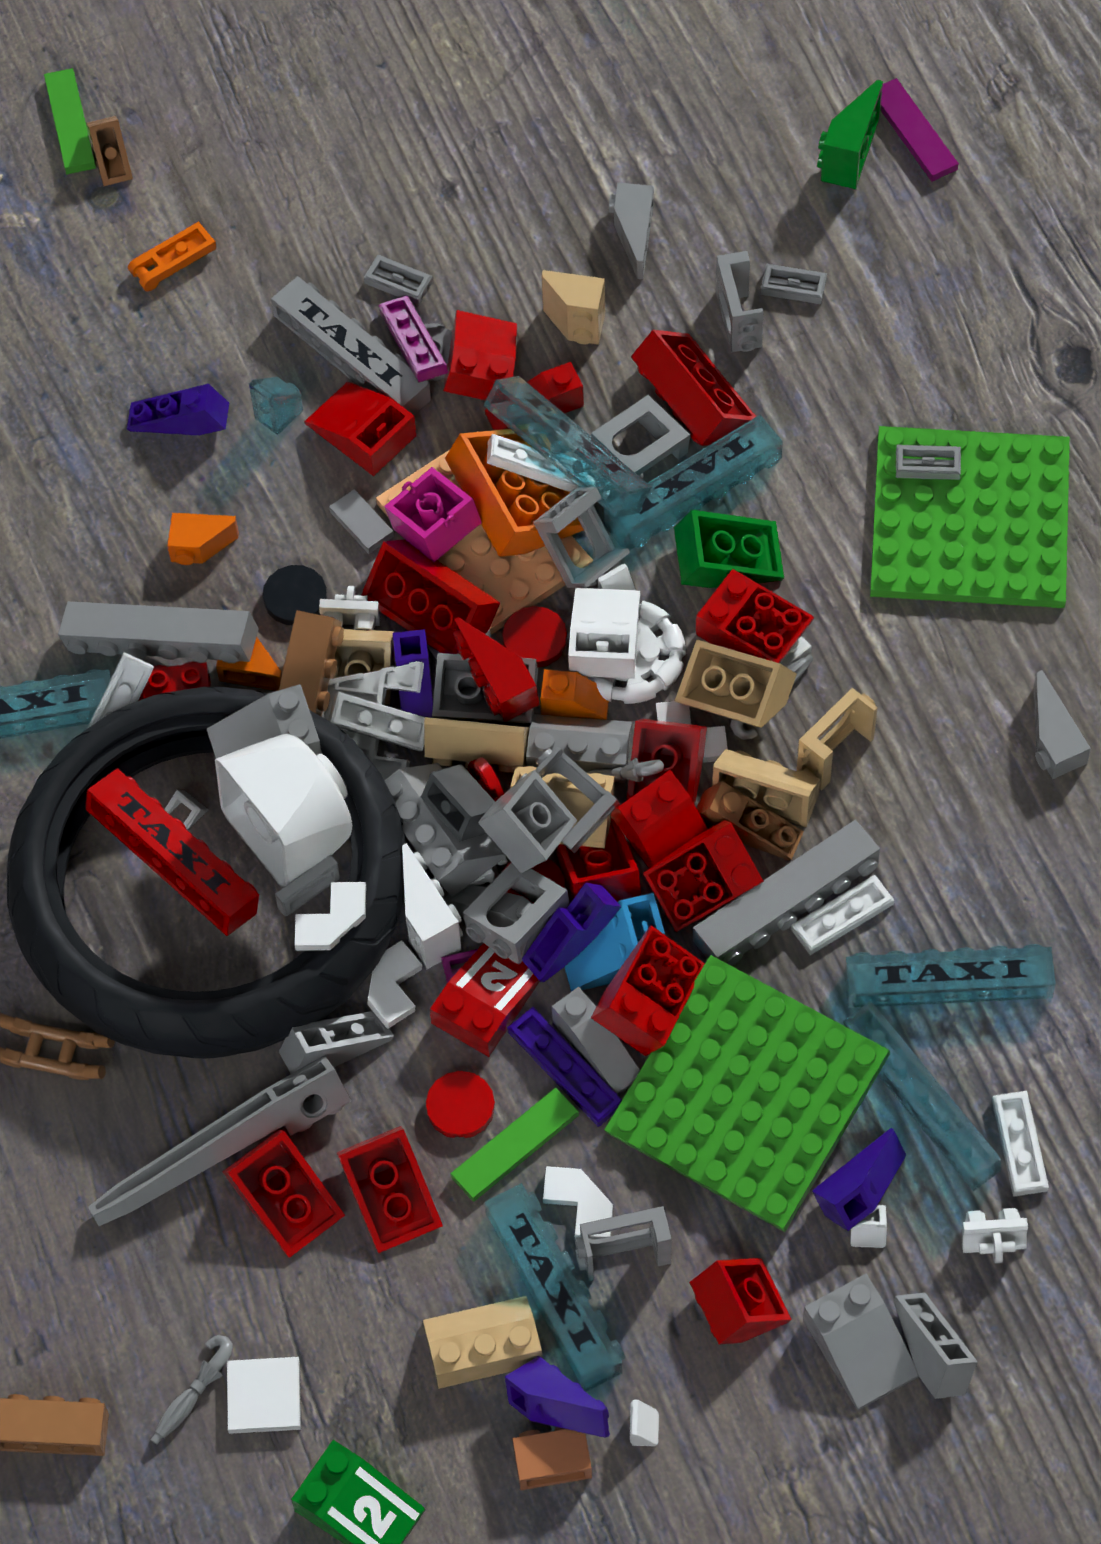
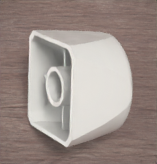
[215,734,352,888]

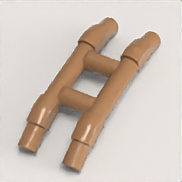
[0,1013,115,1080]

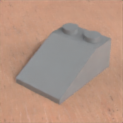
[207,684,322,759]
[803,1274,919,1411]

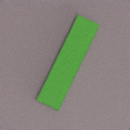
[44,68,96,175]
[450,1088,579,1202]

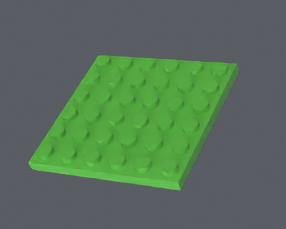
[870,426,1070,608]
[604,955,890,1232]

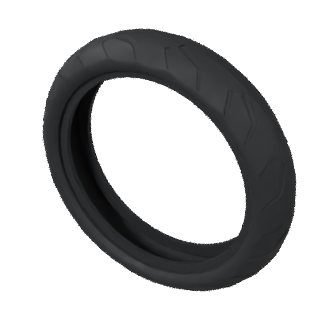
[7,687,406,1059]

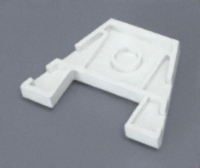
[322,661,424,780]

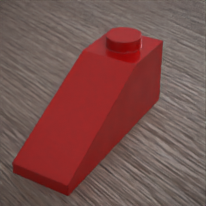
[485,362,584,430]

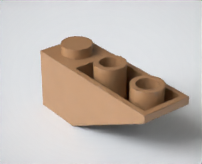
[697,781,804,861]

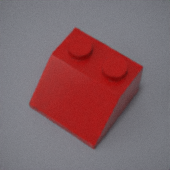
[689,1258,792,1345]

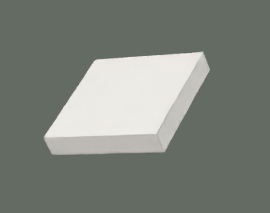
[227,1357,301,1434]

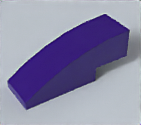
[522,883,621,982]

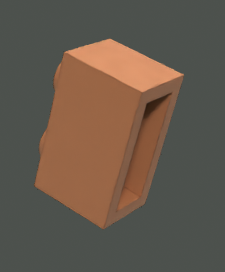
[512,1427,592,1490]

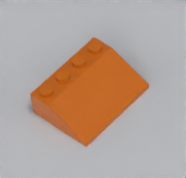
[445,426,584,557]

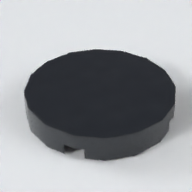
[263,565,327,626]

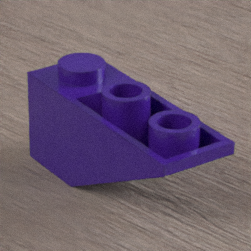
[127,383,229,436]
[393,629,433,718]
[812,1128,906,1231]
[505,1356,610,1438]

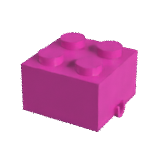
[384,467,482,562]

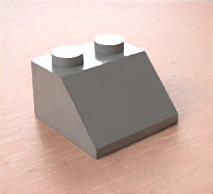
[478,770,577,873]

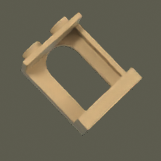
[797,688,878,790]

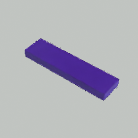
[507,1007,622,1127]

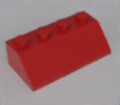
[631,330,760,447]
[361,539,500,654]

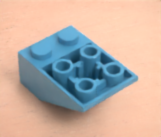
[564,893,665,992]

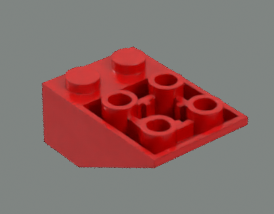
[304,381,417,477]
[696,569,814,663]
[453,617,540,723]
[643,820,764,932]
[591,925,705,1056]

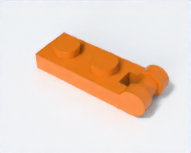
[128,221,217,292]

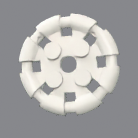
[568,601,686,704]

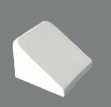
[598,564,635,590]
[164,790,208,830]
[850,1205,887,1248]
[630,1400,659,1446]

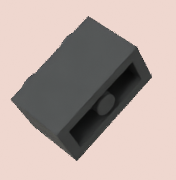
[421,764,495,841]

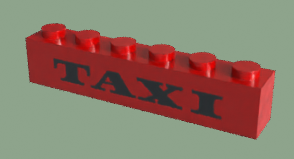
[86,768,260,936]

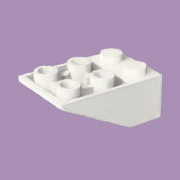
[568,588,640,679]
[402,843,463,970]

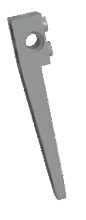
[88,1055,351,1226]

